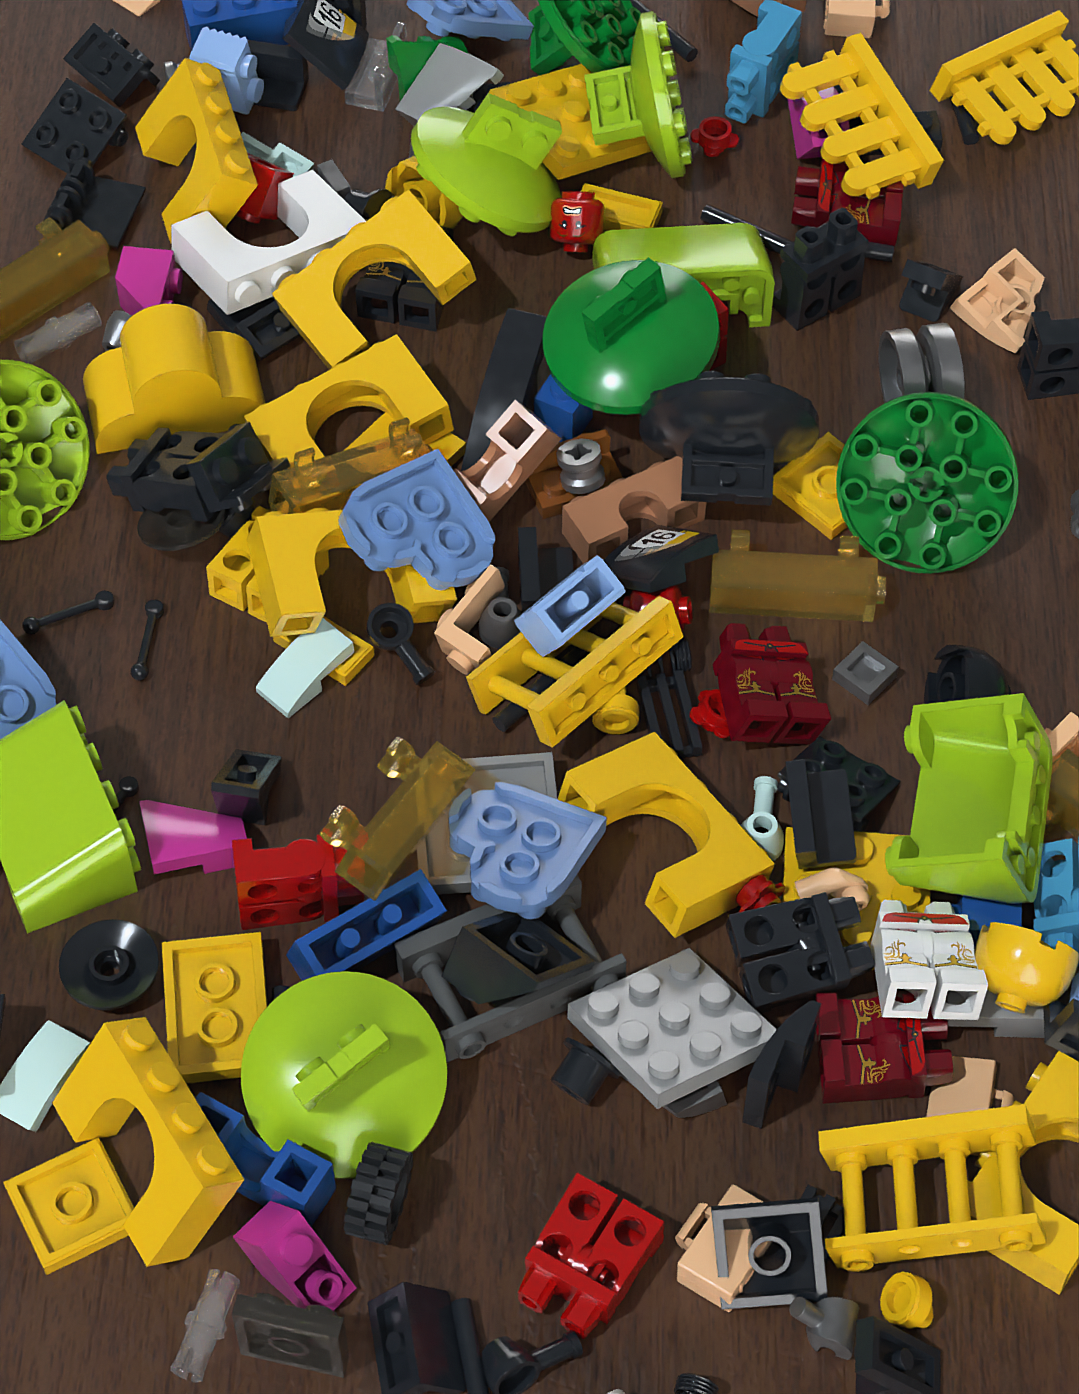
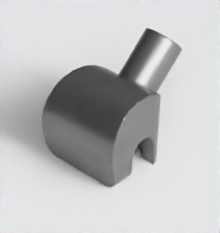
[789,1297,859,1360]

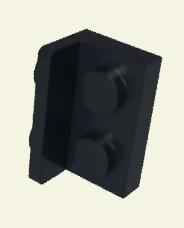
[63,23,160,108]
[186,422,291,513]

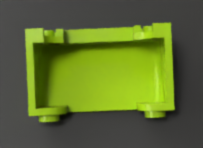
[593,223,775,327]
[885,693,1053,904]

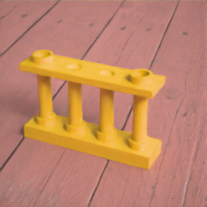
[466,596,684,748]
[818,1104,1046,1272]

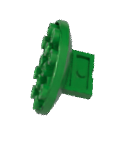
[528,0,641,75]
[543,257,720,414]
[836,392,1019,573]

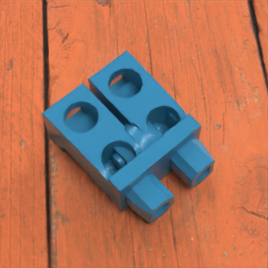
[725,0,802,123]
[1033,837,1079,966]

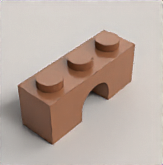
[454,400,562,522]
[562,456,706,564]

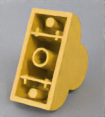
[83,304,265,454]

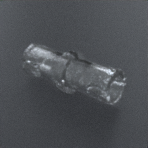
[14,302,102,364]
[170,1269,241,1382]

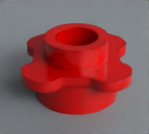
[690,116,739,157]
[689,689,730,738]
[736,875,785,913]

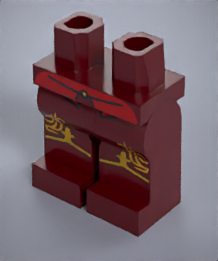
[791,158,903,250]
[712,623,832,745]
[816,993,953,1104]

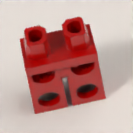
[232,833,364,930]
[518,1173,665,1339]

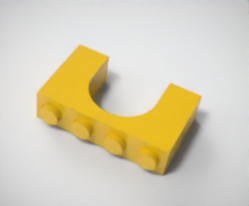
[135,58,258,244]
[272,189,477,370]
[244,334,454,513]
[247,508,457,637]
[558,732,775,938]
[52,1017,244,1267]
[967,1051,1079,1295]

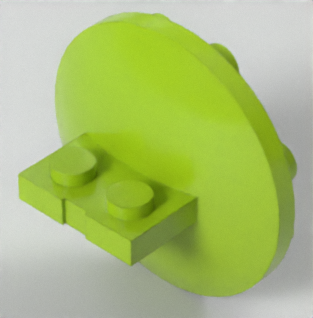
[584,11,693,179]
[411,93,562,236]
[0,360,90,540]
[241,971,447,1179]

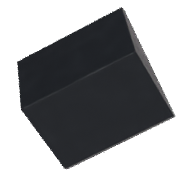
[711,1198,828,1310]

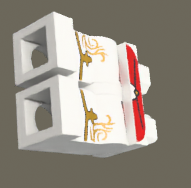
[870,900,988,1020]

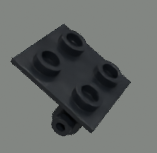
[21,78,129,173]
[39,157,146,249]
[777,736,901,832]

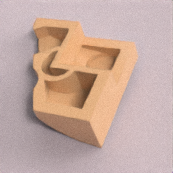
[950,248,1045,353]

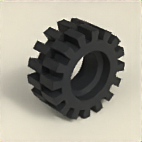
[344,1142,413,1245]

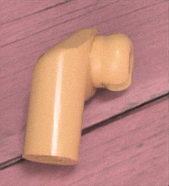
[794,867,870,911]

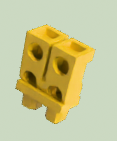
[206,499,329,623]

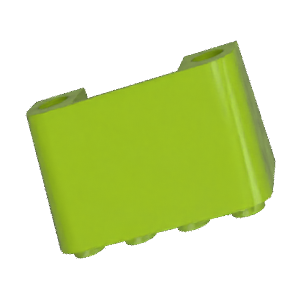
[0,700,141,934]

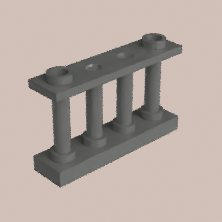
[394,875,627,1062]

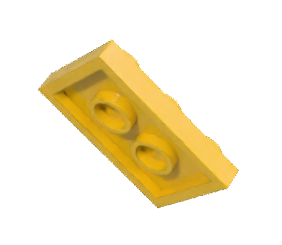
[162,932,267,1083]

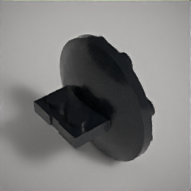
[639,371,819,506]

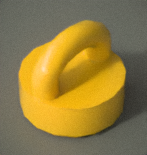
[592,687,639,734]
[880,1272,933,1329]

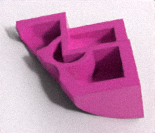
[139,800,247,874]

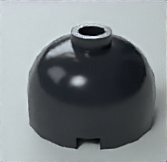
[924,644,1011,704]

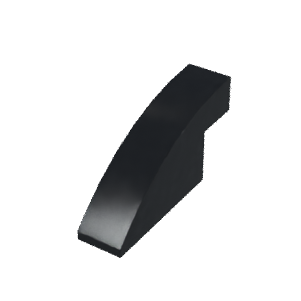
[461,308,547,471]

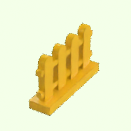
[929,10,1079,145]
[780,32,944,200]

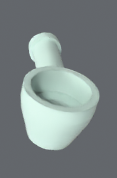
[740,776,784,861]

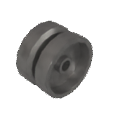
[878,323,965,403]

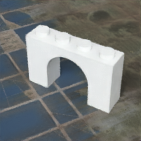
[171,170,366,315]

